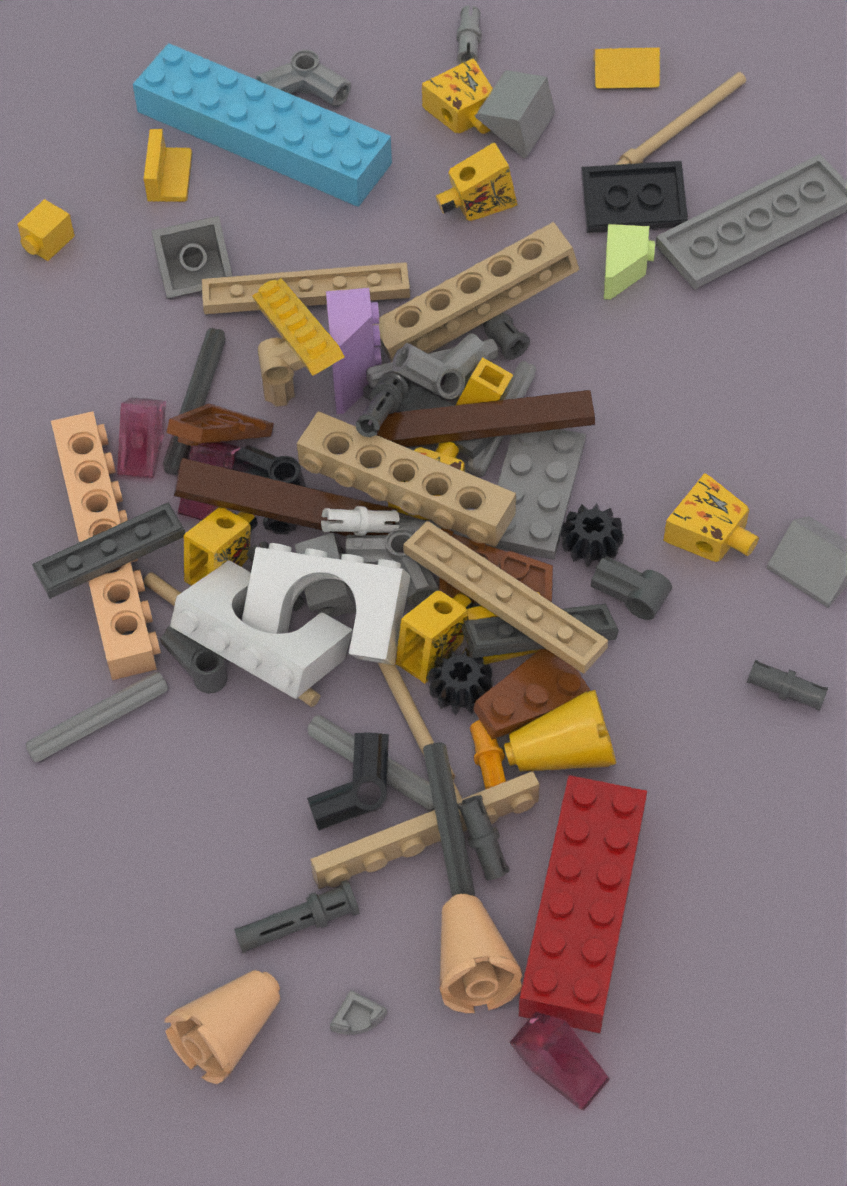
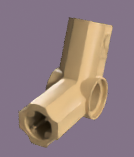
[257,338,305,407]

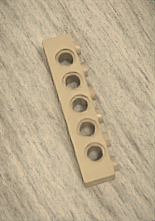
[373,222,579,362]
[297,411,516,548]

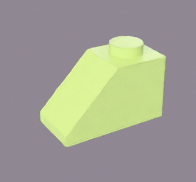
[604,224,655,300]

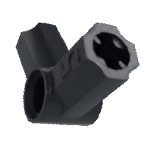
[232,444,306,535]
[307,732,389,831]

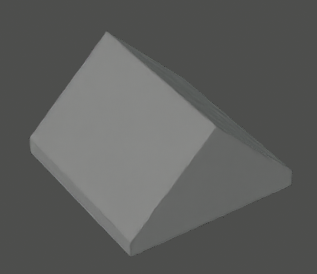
[475,70,555,159]
[151,216,232,298]
[767,516,847,608]

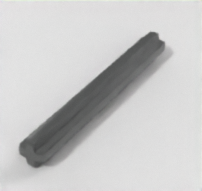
[163,328,226,475]

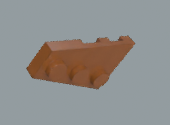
[166,403,274,446]
[439,528,553,604]
[473,649,591,740]

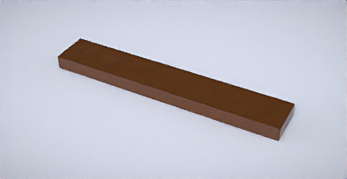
[377,390,595,447]
[174,458,397,536]

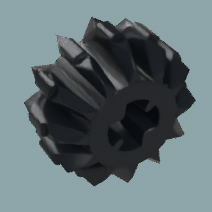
[561,503,624,567]
[428,648,493,715]

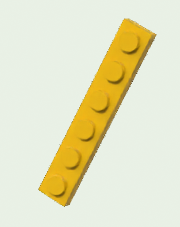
[252,278,345,376]

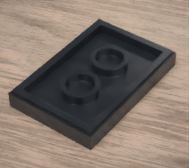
[581,161,688,233]

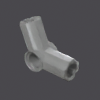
[256,50,351,107]
[392,333,492,400]
[346,528,438,606]

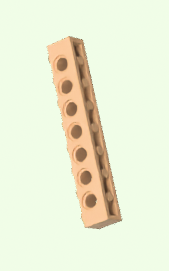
[51,411,161,680]

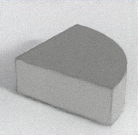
[330,990,387,1035]

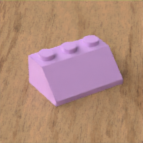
[326,288,382,414]

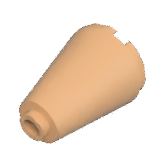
[440,894,523,1013]
[164,970,280,1084]

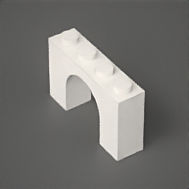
[242,543,411,665]
[170,560,353,699]

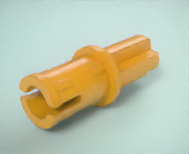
[470,720,506,789]

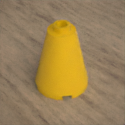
[504,690,616,772]

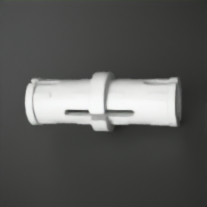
[321,506,399,536]

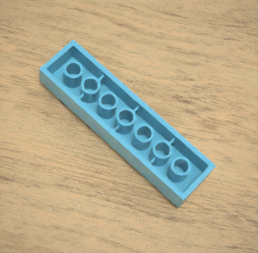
[133,43,392,207]

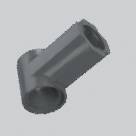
[591,557,672,620]
[160,625,228,694]

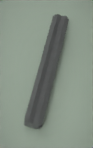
[423,742,475,897]

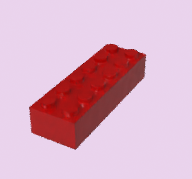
[518,775,648,1034]

